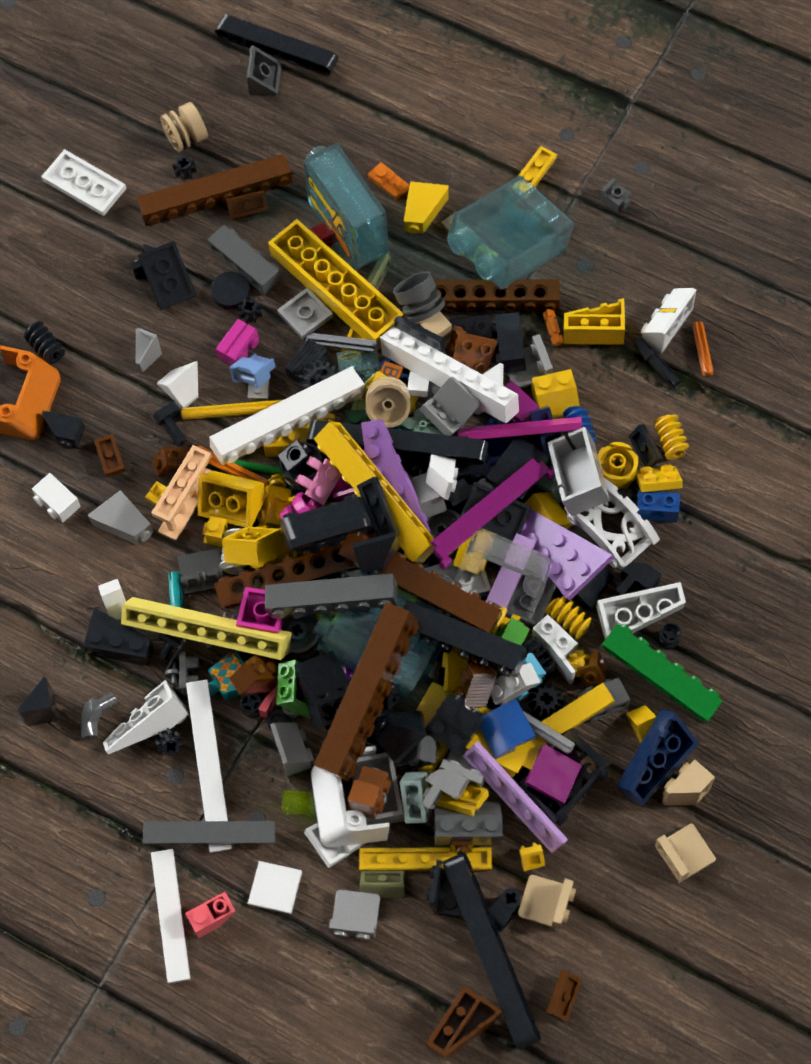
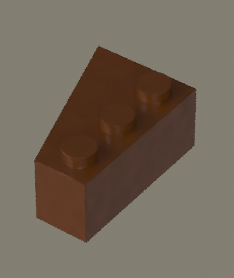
[229,655,286,695]
[426,986,502,1061]

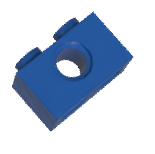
[636,490,680,522]

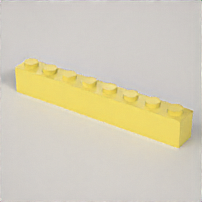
[121,597,292,660]

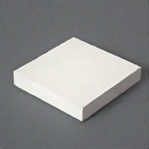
[248,861,302,915]

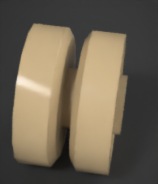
[365,377,410,428]

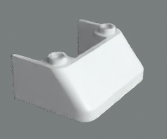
[311,746,389,847]

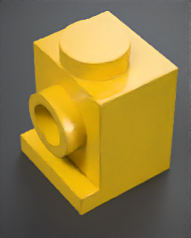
[203,516,229,547]

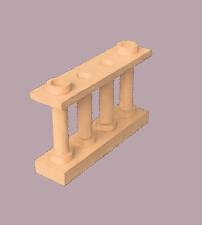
[152,445,212,541]

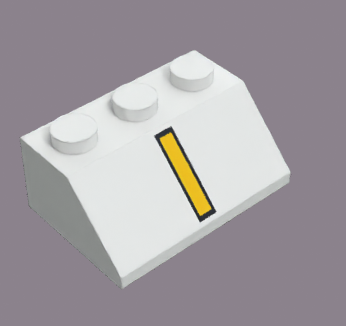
[641,288,696,354]

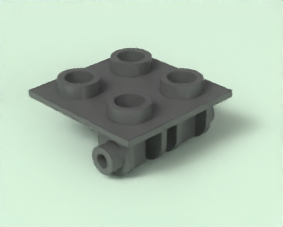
[178,549,224,595]

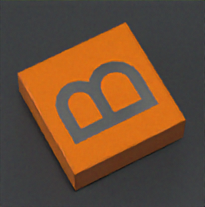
[380,361,404,380]

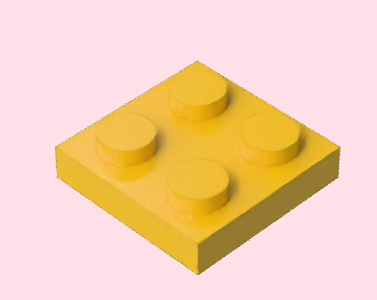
[635,465,683,492]

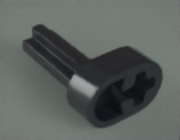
[153,401,187,447]

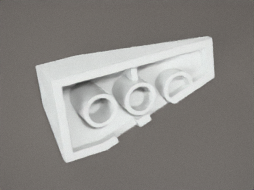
[103,680,189,754]

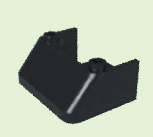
[280,494,372,557]

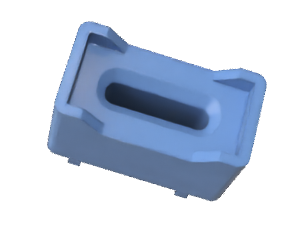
[229,353,275,389]

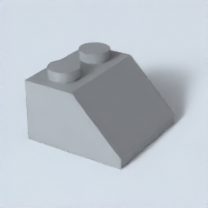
[270,723,314,776]

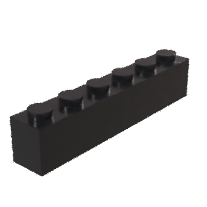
[403,601,527,678]

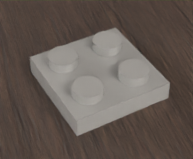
[277,287,333,340]

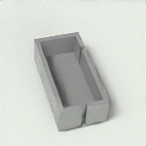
[547,427,610,516]

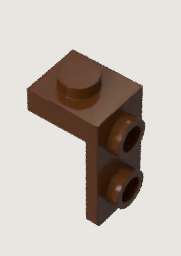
[152,447,191,477]

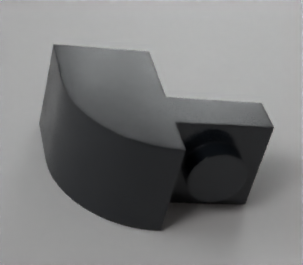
[614,563,662,596]

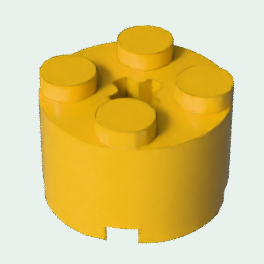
[598,442,638,490]

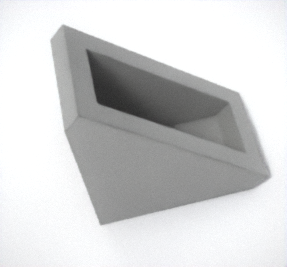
[136,328,162,373]

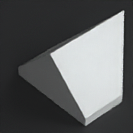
[157,361,199,408]

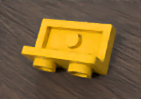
[257,484,291,528]

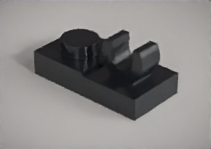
[628,424,665,468]

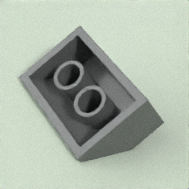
[434,802,503,845]

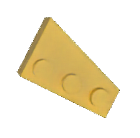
[563,298,625,345]

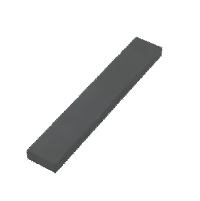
[143,821,276,845]

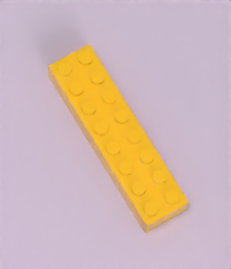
[268,219,405,348]

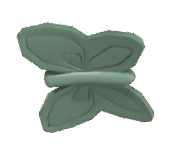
[402,408,444,435]

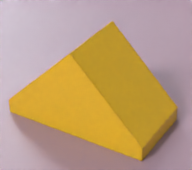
[626,705,657,743]

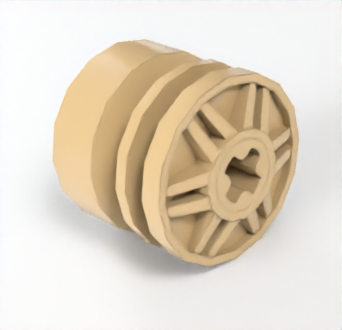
[161,102,208,152]

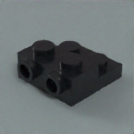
[425,694,486,756]

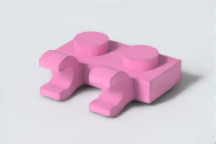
[295,457,342,505]

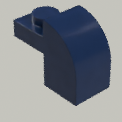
[529,406,561,454]

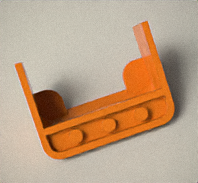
[0,345,61,441]

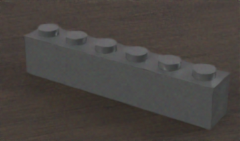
[265,573,397,619]

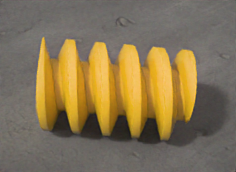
[653,415,689,460]
[545,596,592,640]

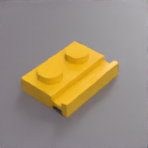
[436,784,489,816]

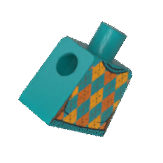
[208,650,244,701]

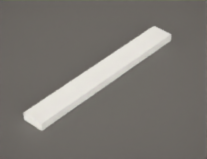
[186,680,232,853]

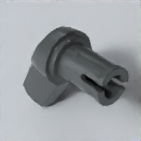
[80,692,117,740]

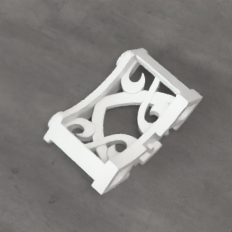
[564,478,660,570]

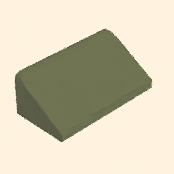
[367,254,391,290]
[360,870,405,898]

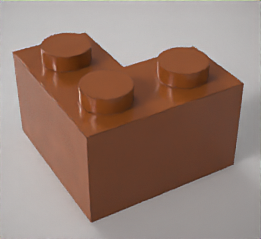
[348,765,391,820]

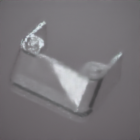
[453,529,551,620]

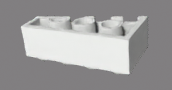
[596,582,686,640]

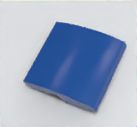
[480,699,535,759]

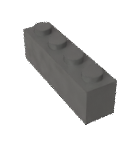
[207,225,281,295]

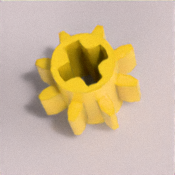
[567,650,590,677]

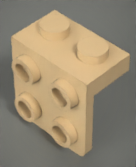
[518,875,576,930]

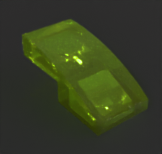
[282,790,317,817]

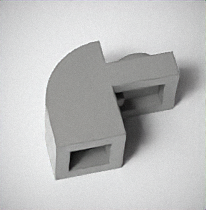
[422,769,470,809]

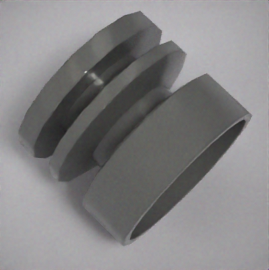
[393,271,445,323]

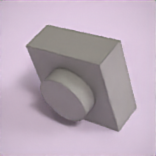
[248,380,270,401]

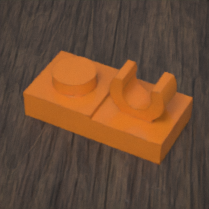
[368,162,409,200]

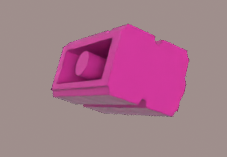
[215,319,259,366]

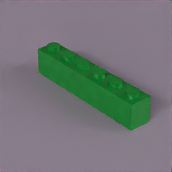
[600,623,723,723]

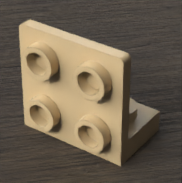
[655,823,716,883]

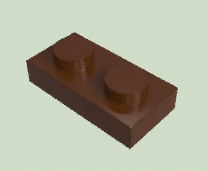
[226,190,268,219]
[94,434,125,478]
[546,970,582,1022]

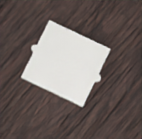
[549,644,576,685]

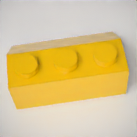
[198,471,264,527]

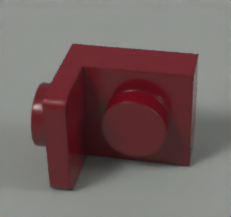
[309,222,336,248]

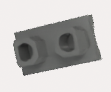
[165,652,199,695]

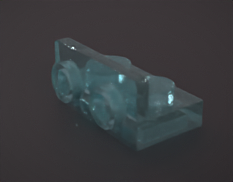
[336,350,380,380]

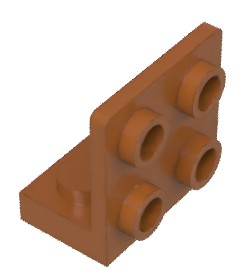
[446,325,497,374]

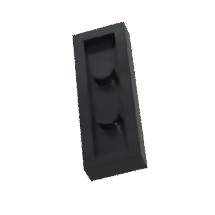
[357,477,400,537]

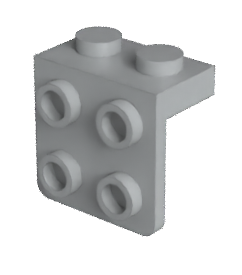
[419,377,480,436]
[329,890,380,941]

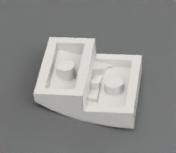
[304,823,365,868]

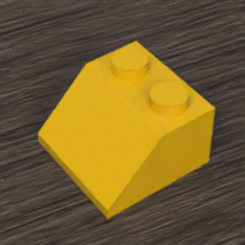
[531,369,579,419]

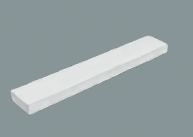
[151,849,191,984]

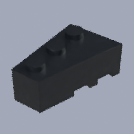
[83,607,153,666]

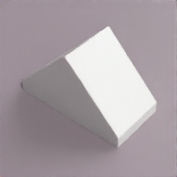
[98,579,126,621]

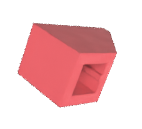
[185,892,236,939]

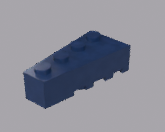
[617,709,699,806]

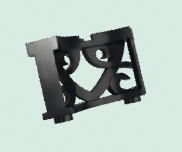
[518,728,612,826]

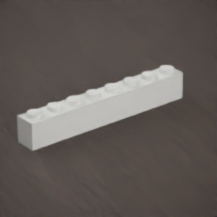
[380,326,519,423]
[209,366,365,466]

